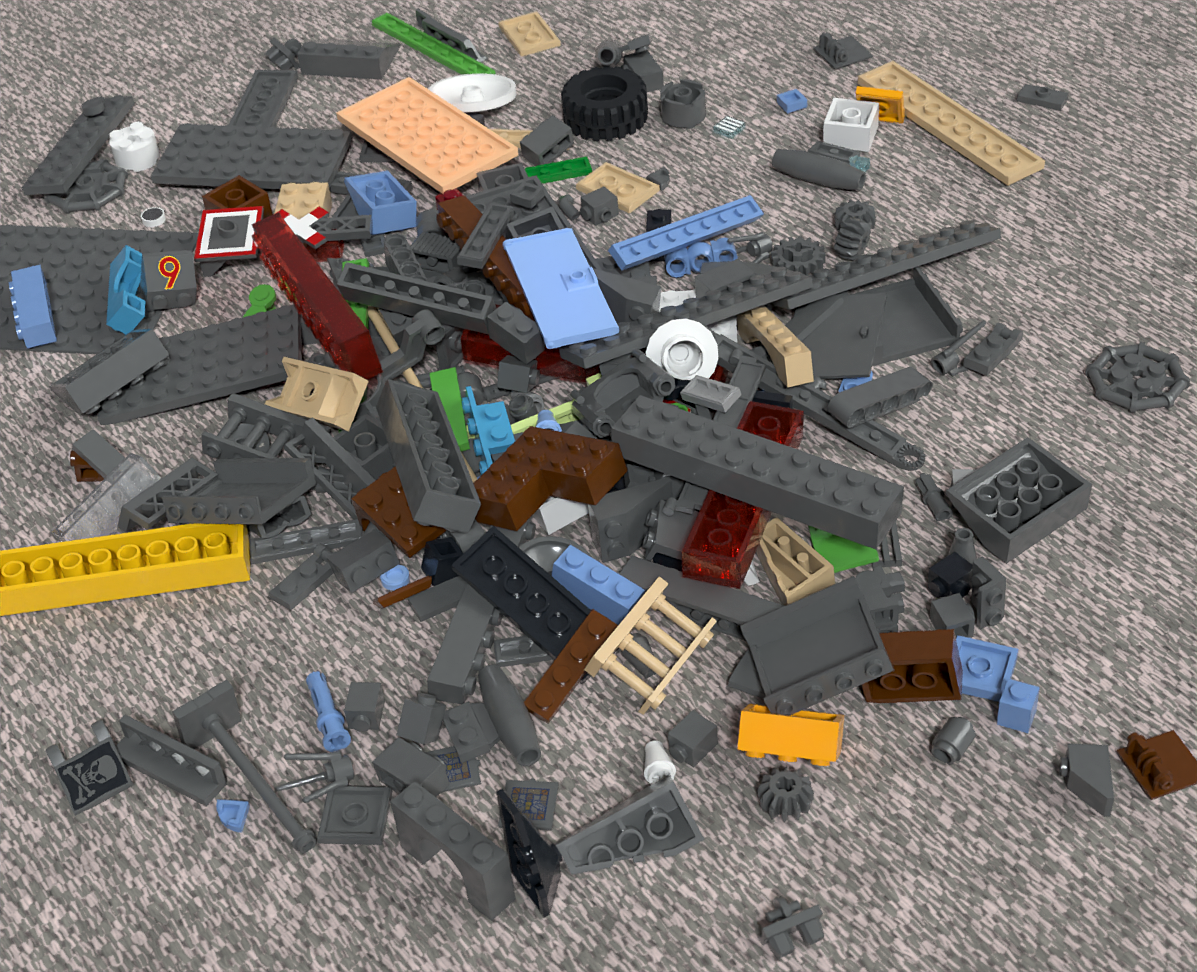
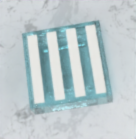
[713,116,745,139]

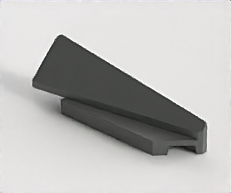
[415,8,489,63]

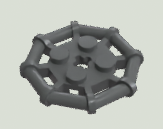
[44,159,128,214]
[1085,342,1190,413]

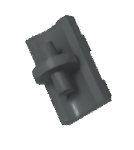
[265,37,302,70]
[758,896,824,959]

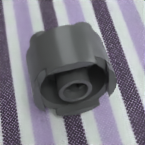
[660,79,706,129]

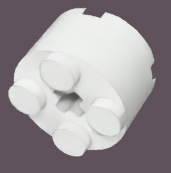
[109,122,160,172]

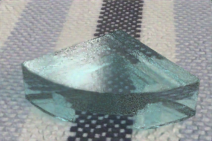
[849,156,870,173]

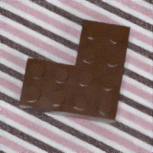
[473,426,628,531]

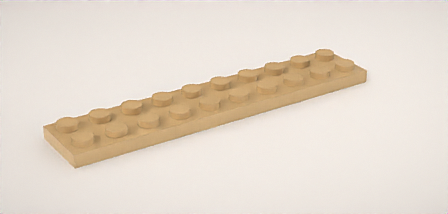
[858,61,1045,186]

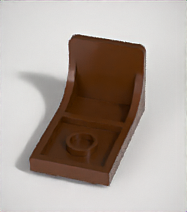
[351,466,447,558]

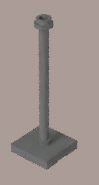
[172,679,317,854]

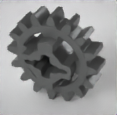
[771,236,826,276]

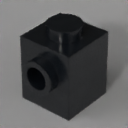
[421,537,464,586]
[928,551,973,598]

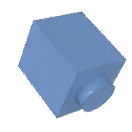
[997,679,1040,733]

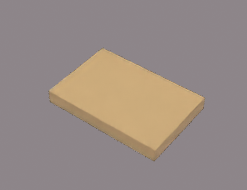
[498,12,561,57]
[576,162,660,213]

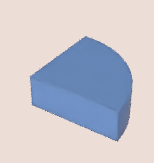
[216,799,250,833]

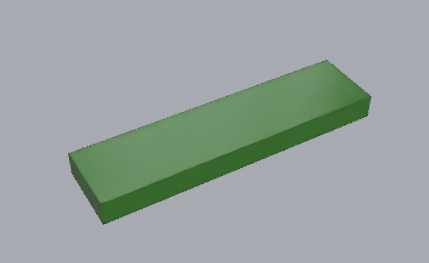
[429,367,470,451]

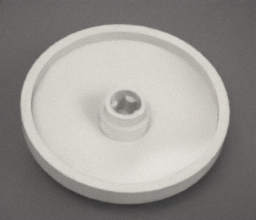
[428,74,516,112]

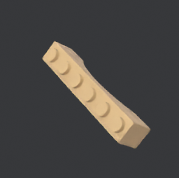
[736,305,814,387]

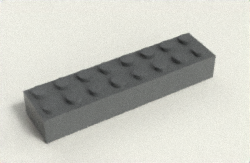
[376,379,481,533]

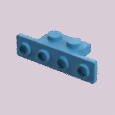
[461,386,515,475]

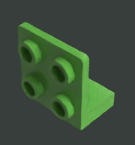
[808,525,879,573]

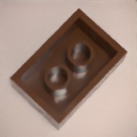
[862,629,963,703]

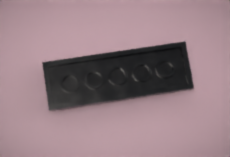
[452,526,619,685]

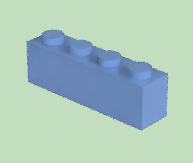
[8,265,57,348]

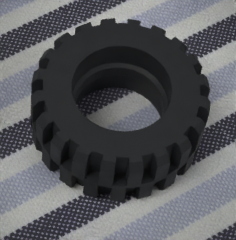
[561,66,648,142]

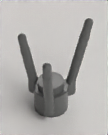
[720,232,773,263]
[931,320,986,377]
[276,751,354,803]

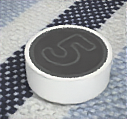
[141,207,166,227]

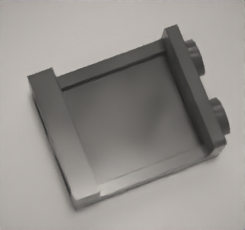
[643,500,725,580]

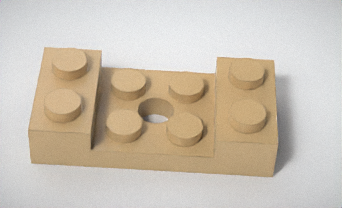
[265,357,369,431]

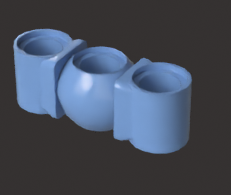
[664,238,738,277]

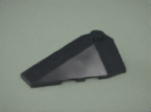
[496,789,562,918]

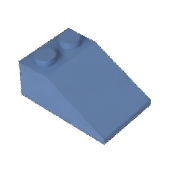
[344,171,417,235]

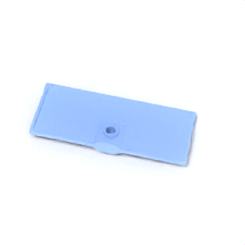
[503,228,619,349]

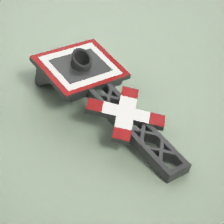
[194,206,373,277]

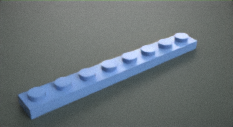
[608,195,764,270]

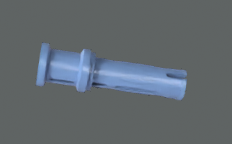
[306,671,351,752]

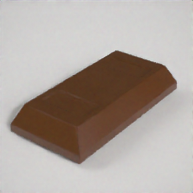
[372,576,432,609]

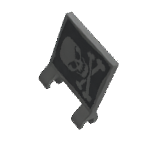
[45,719,134,815]

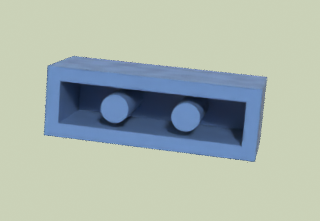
[551,545,645,625]

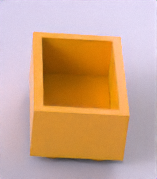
[737,704,845,766]

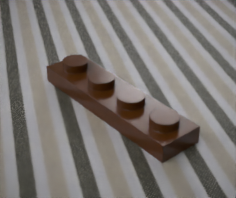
[524,609,618,724]

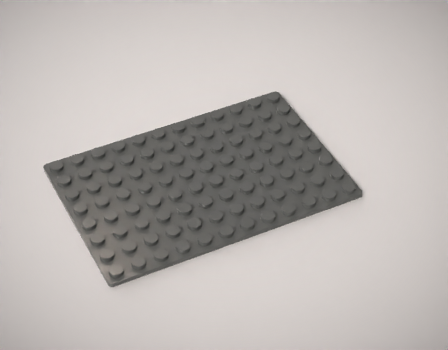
[0,225,198,354]

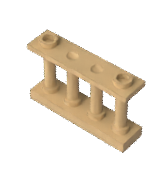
[584,577,716,715]

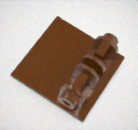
[1116,730,1197,800]

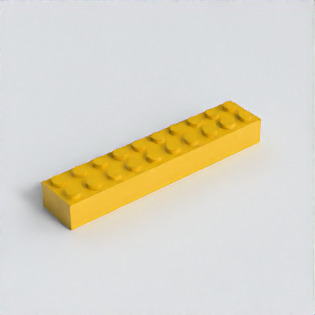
[0,523,250,616]

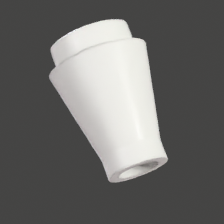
[644,741,676,785]

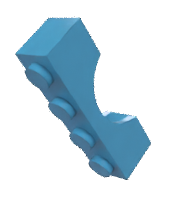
[106,245,145,334]

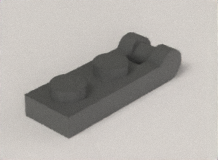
[963,322,1023,376]
[269,544,335,611]

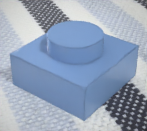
[777,89,807,113]

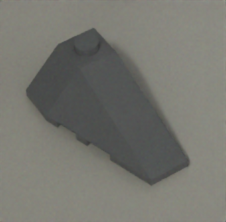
[556,776,705,875]

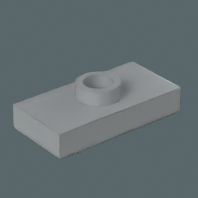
[680,375,742,413]

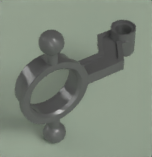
[324,309,445,423]

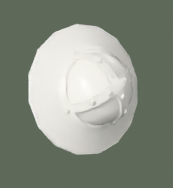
[646,318,718,380]

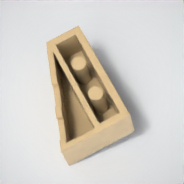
[754,517,835,606]

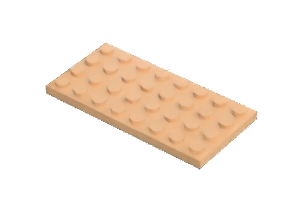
[336,77,518,193]

